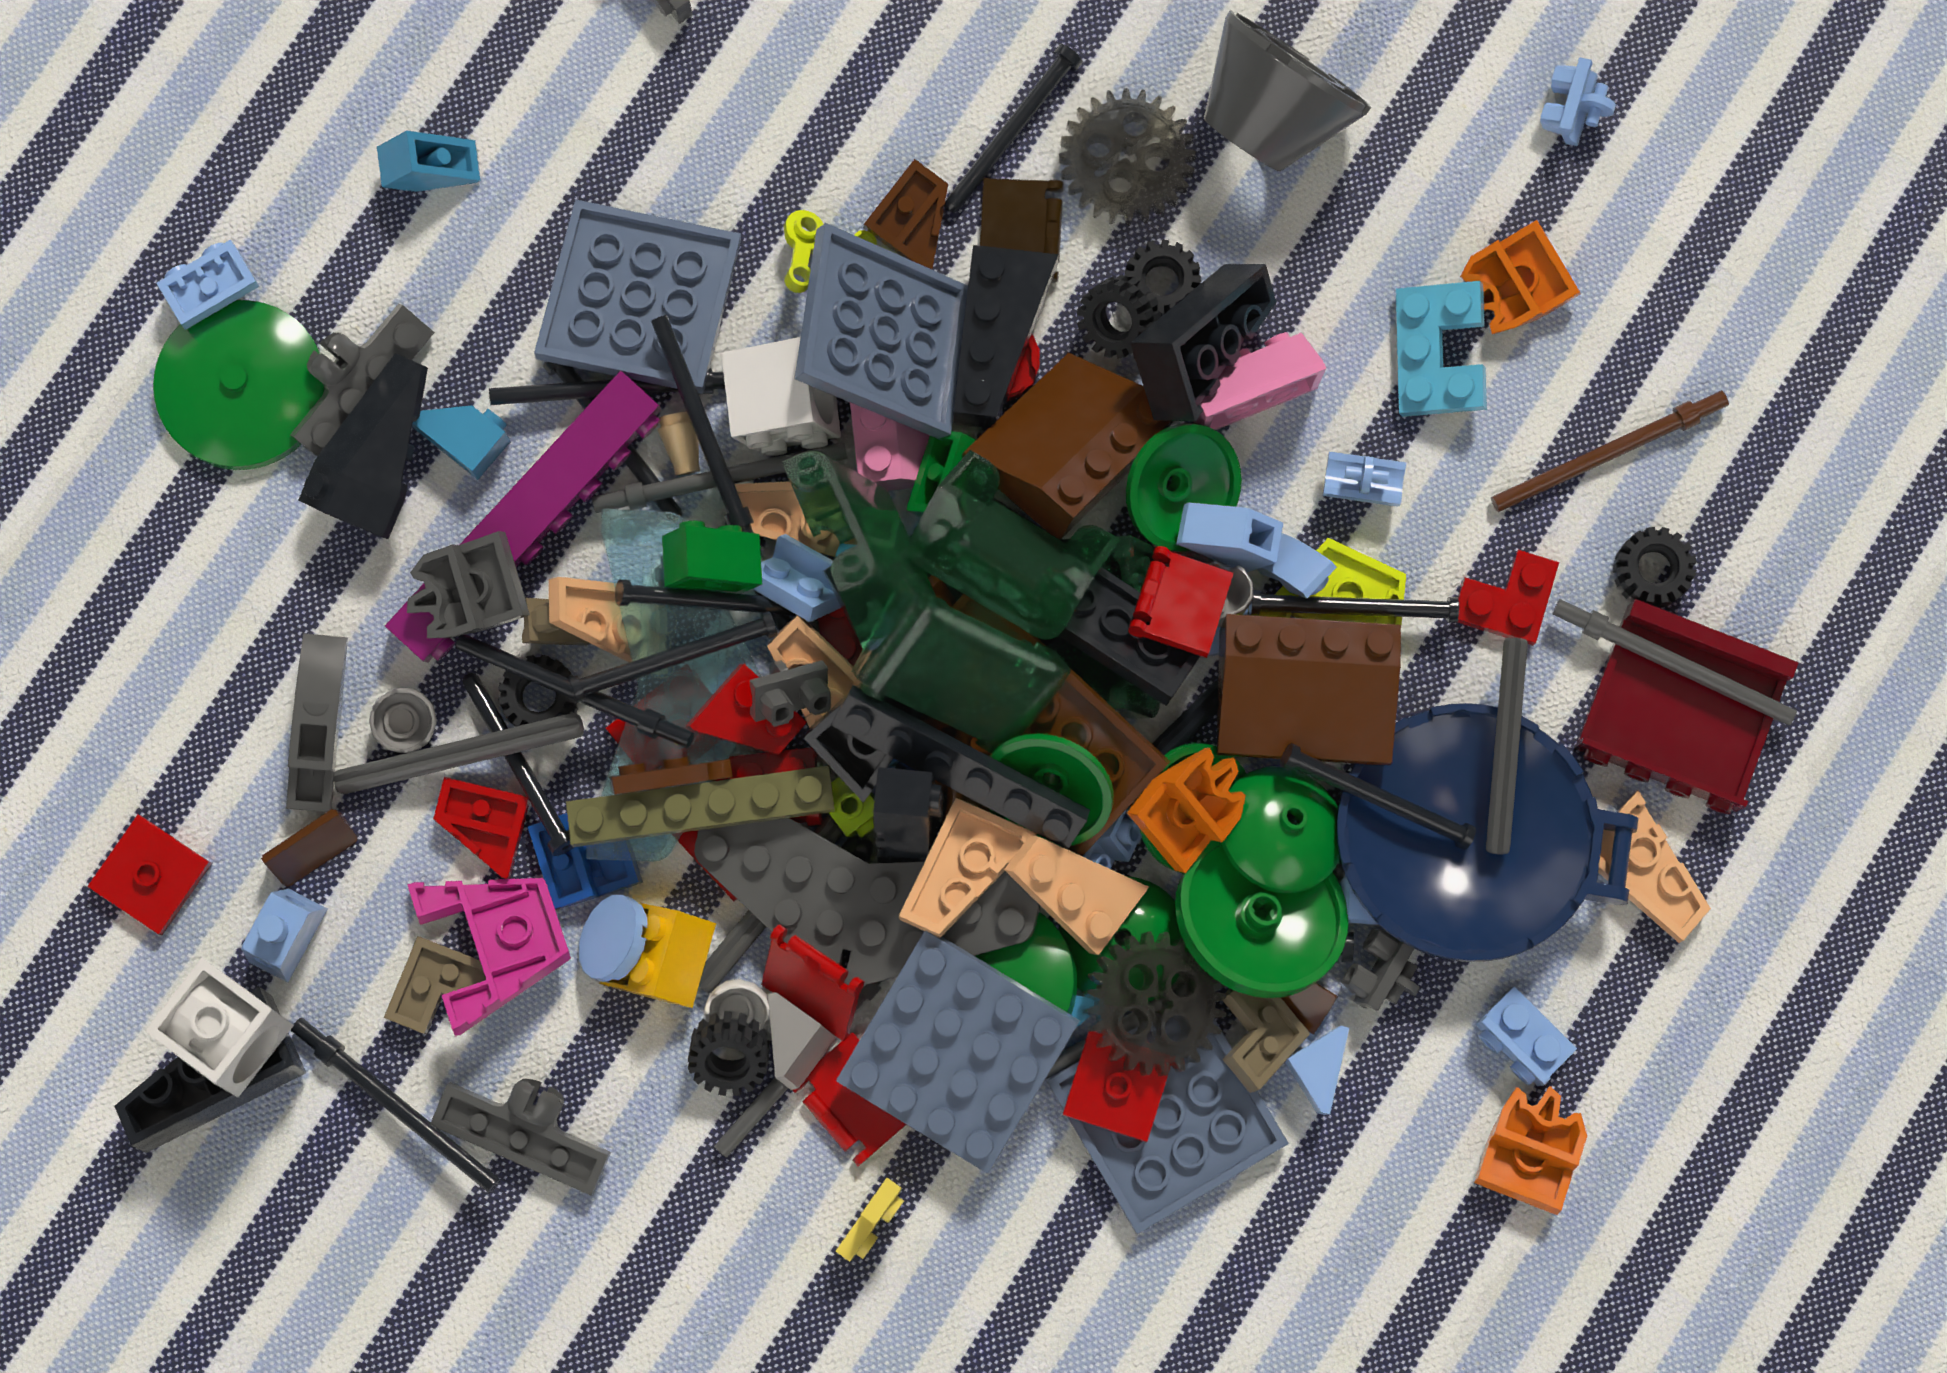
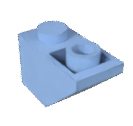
[1177,502,1283,572]

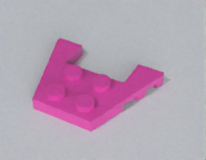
[407,878,571,1037]

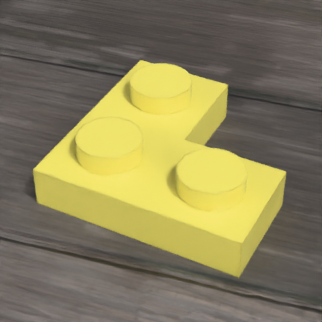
[836,1178,904,1262]

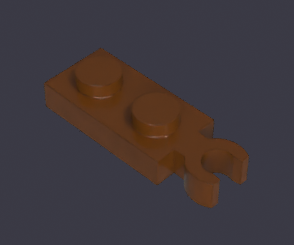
[609,756,732,795]

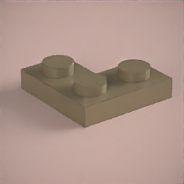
[384,936,486,1035]
[1221,988,1310,1093]

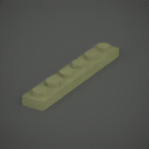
[566,766,835,847]

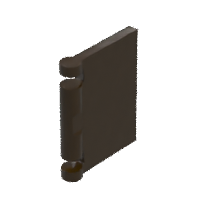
[980,178,1064,283]

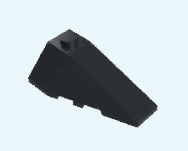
[298,353,428,539]

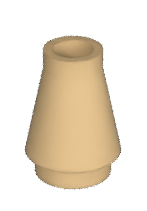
[657,411,700,476]

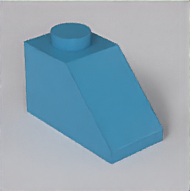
[377,130,481,192]
[412,405,511,480]

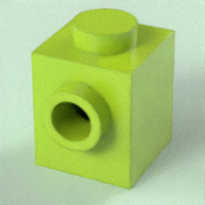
[829,777,875,839]

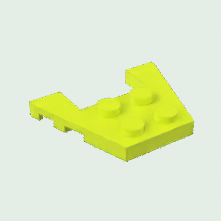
[1259,538,1406,626]

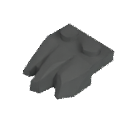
[407,531,530,638]

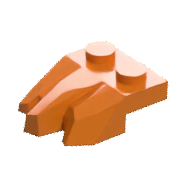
[1460,220,1581,334]
[1127,748,1246,873]
[1474,1086,1587,1215]

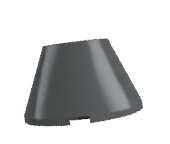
[1204,10,1371,171]

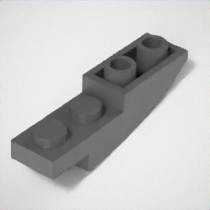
[286,633,348,812]

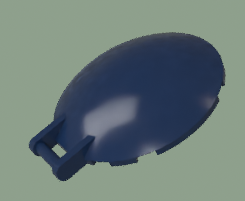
[1337,703,1639,962]

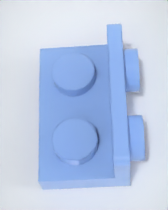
[156,240,260,330]
[753,534,841,622]
[1475,986,1577,1086]

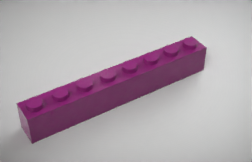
[385,371,661,663]

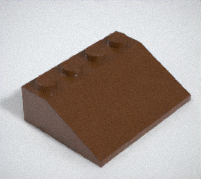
[962,352,1173,542]
[1217,614,1401,766]

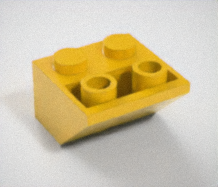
[599,903,716,1008]

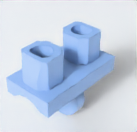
[1540,58,1616,146]
[1323,451,1406,507]

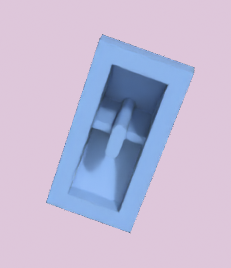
[1285,1026,1349,1115]

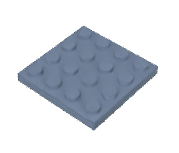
[534,199,741,394]
[794,222,968,440]
[836,931,1080,1174]
[1046,991,1289,1235]

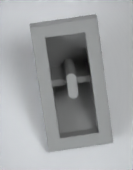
[768,992,836,1090]

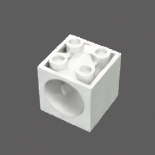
[721,337,841,456]
[145,958,294,1097]

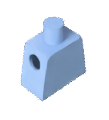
[241,888,328,982]

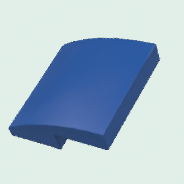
[528,813,643,910]

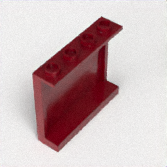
[1574,599,1799,814]

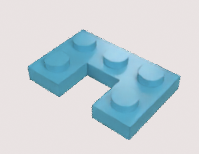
[1396,281,1487,417]

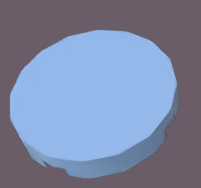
[579,895,647,983]

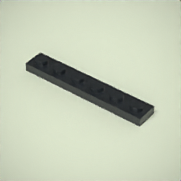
[831,685,1090,850]

